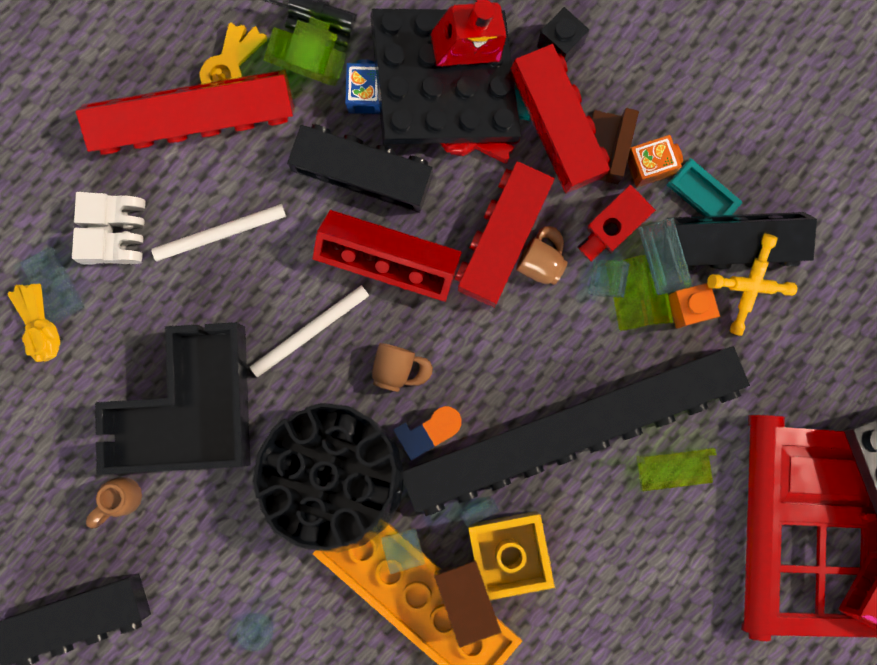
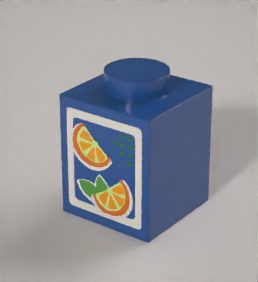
[345,59,380,114]

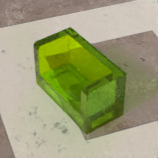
[263,27,347,86]

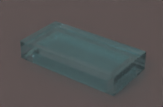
[638,218,693,295]
[21,247,85,324]

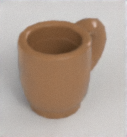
[516,226,568,285]
[372,343,433,392]
[86,477,142,529]

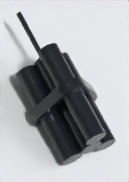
[263,0,357,48]

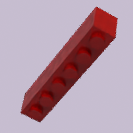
[75,69,294,155]

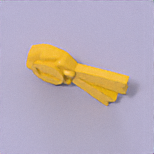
[199,22,268,84]
[8,284,60,362]

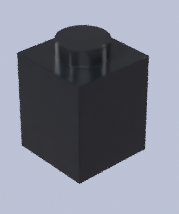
[537,7,590,63]

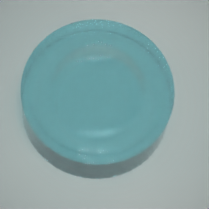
[237,613,274,651]

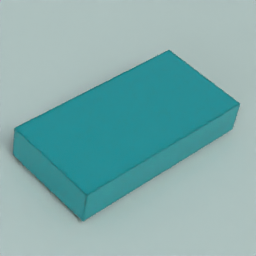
[667,158,743,216]

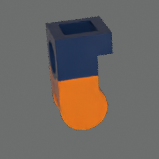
[393,406,462,460]

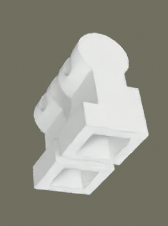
[72,192,145,264]

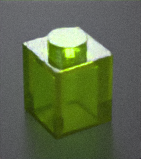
[285,17,338,75]

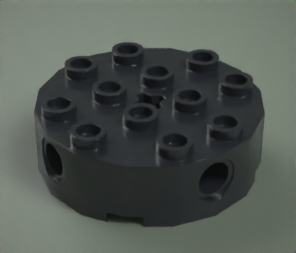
[252,403,404,553]

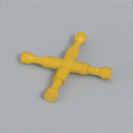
[707,233,797,336]

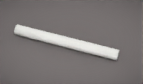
[151,204,286,261]
[249,285,369,377]

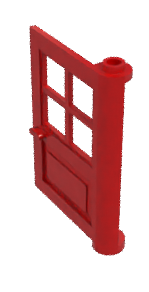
[741,415,877,641]

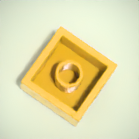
[467,511,555,600]

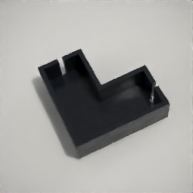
[95,322,251,475]

